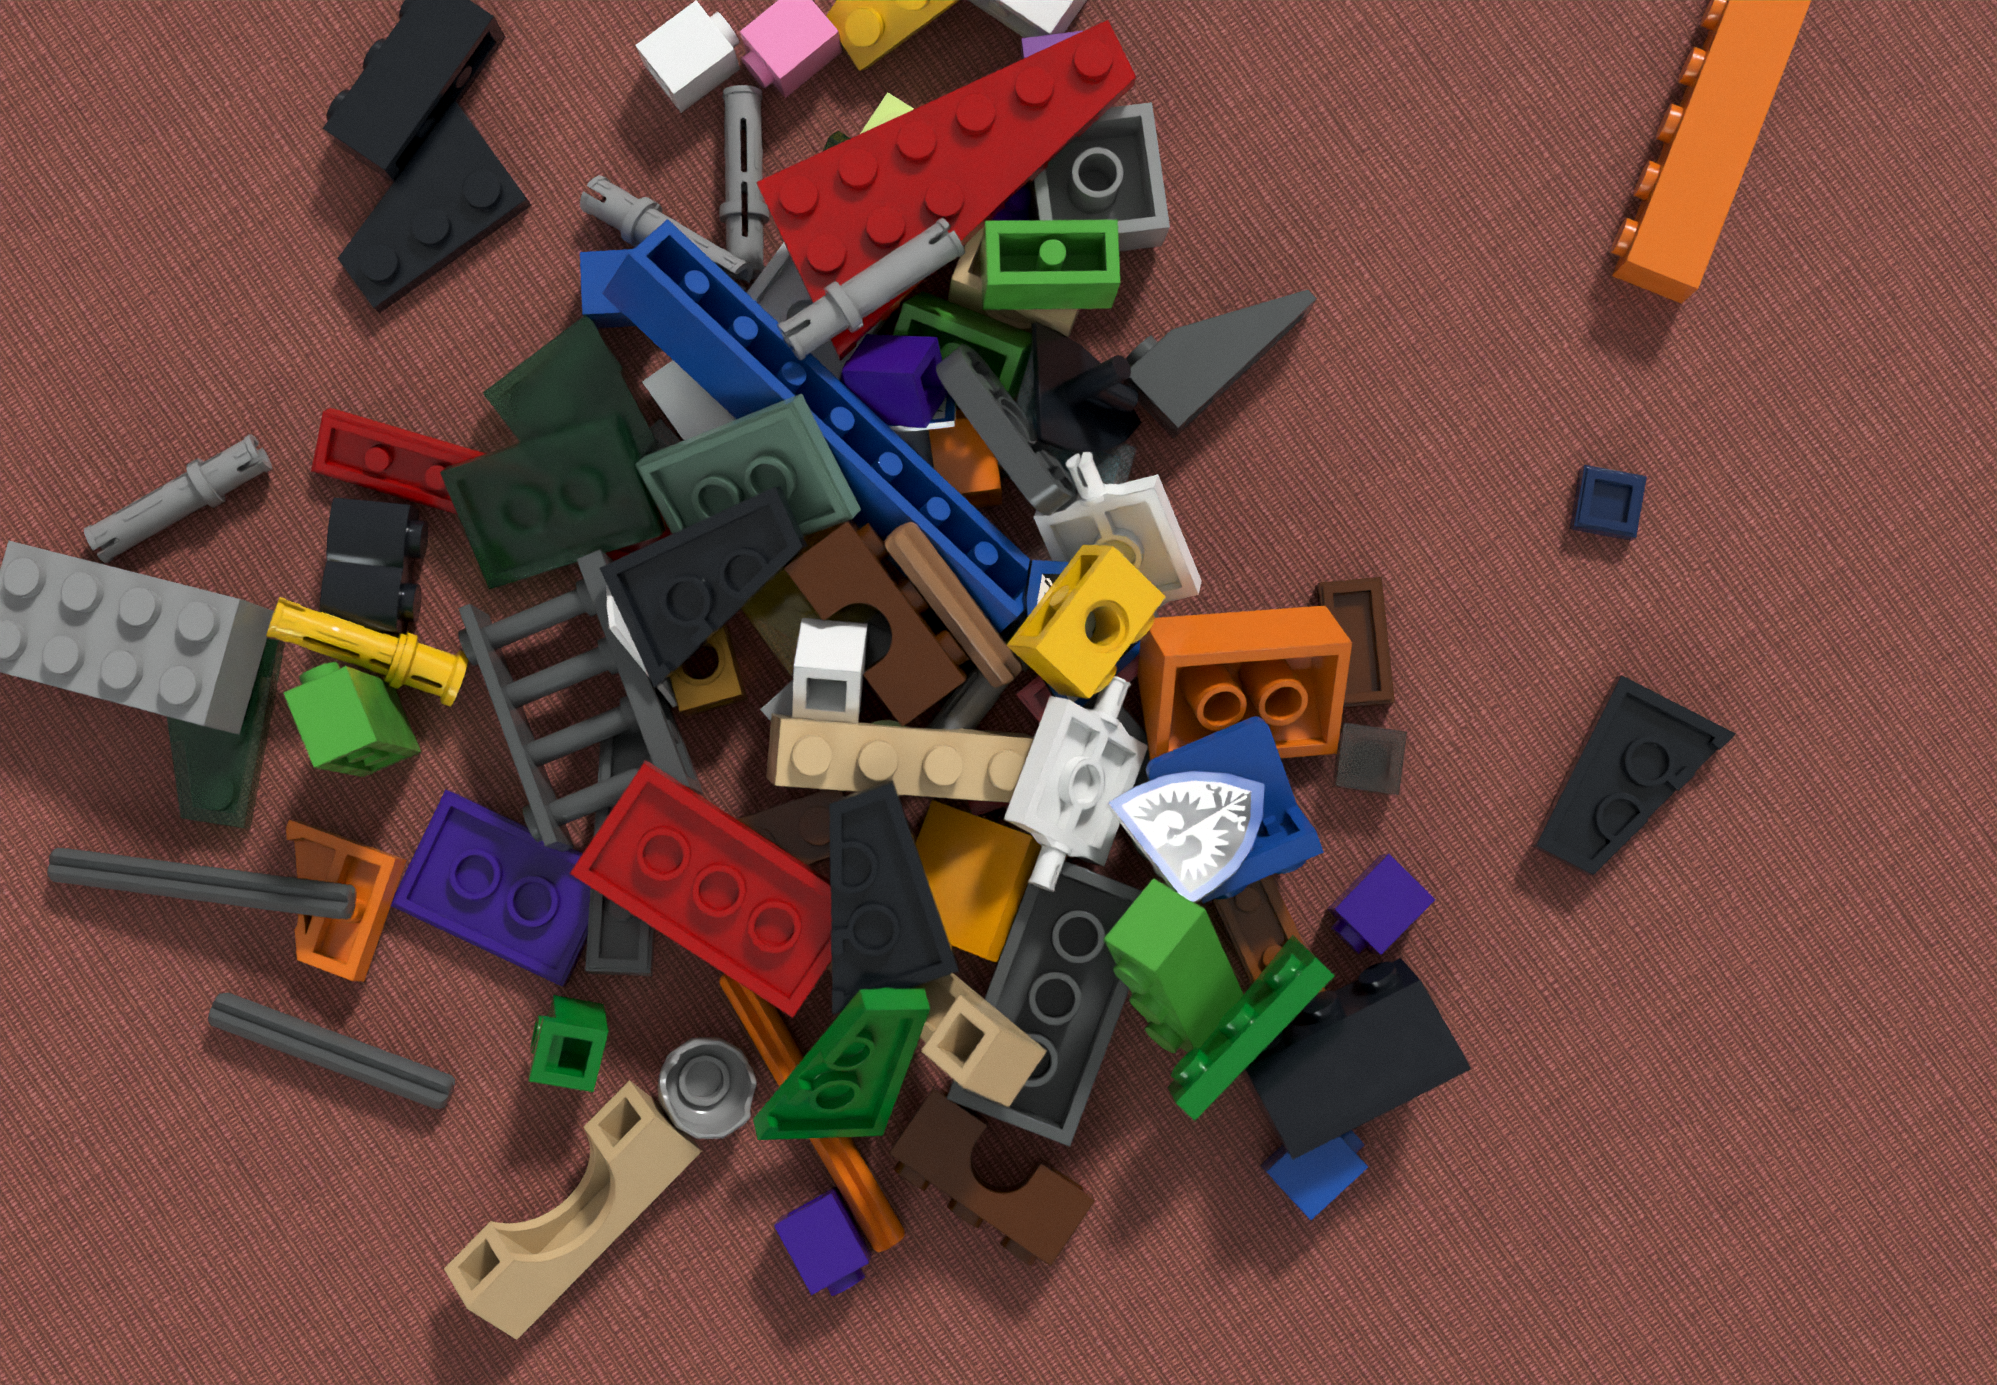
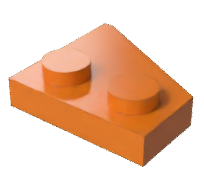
[286,819,407,982]

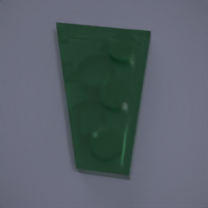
[167,638,285,829]

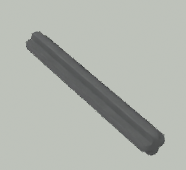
[47,847,357,920]

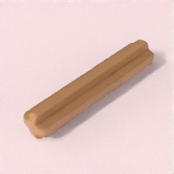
[884,522,1022,688]

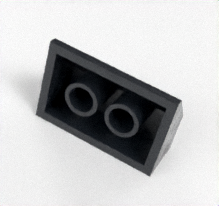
[1242,958,1471,1160]

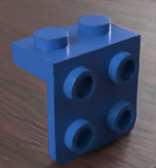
[1146,717,1324,904]

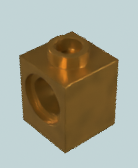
[670,624,748,716]

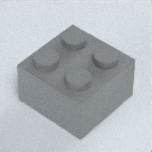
[1028,102,1170,251]

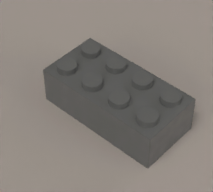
[947,861,1143,1147]

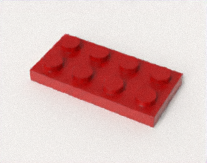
[570,760,832,1018]

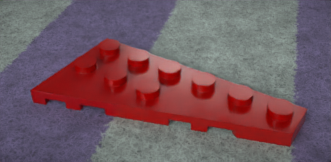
[756,20,1136,361]

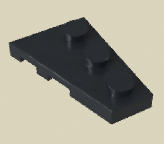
[338,100,531,314]
[1531,675,1736,875]
[829,780,959,1015]

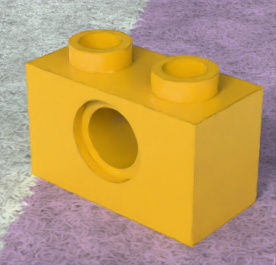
[1007,545,1166,699]

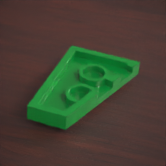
[1167,935,1335,1121]
[753,988,930,1140]

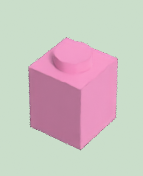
[740,0,842,98]

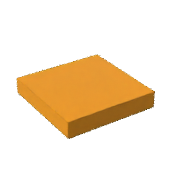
[916,800,1042,963]

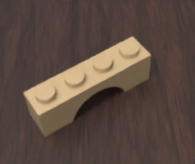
[766,714,1034,803]
[827,961,1047,1107]
[444,1080,702,1340]

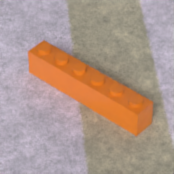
[1611,0,1811,304]

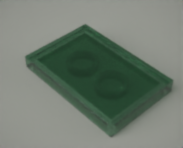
[440,410,666,589]

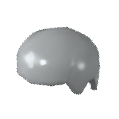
[657,1037,757,1139]

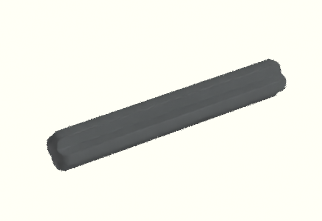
[208,992,455,1109]

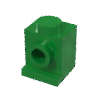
[528,995,608,1092]

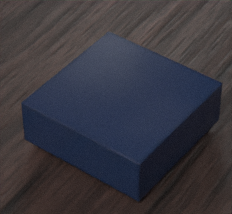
[1569,465,1647,541]

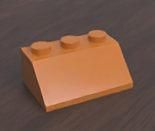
[1137,605,1352,761]

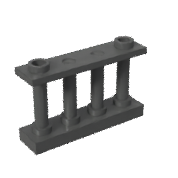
[458,550,704,852]

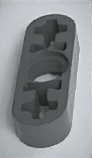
[936,344,1076,516]

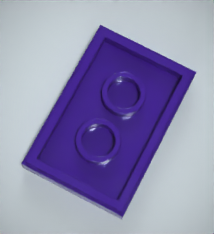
[391,789,591,987]

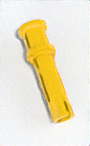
[266,597,469,707]

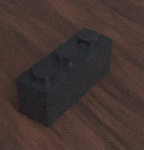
[323,0,505,183]

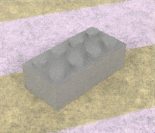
[0,541,274,735]

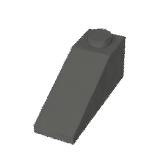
[1123,290,1317,439]

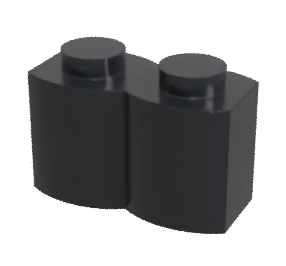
[320,497,428,635]

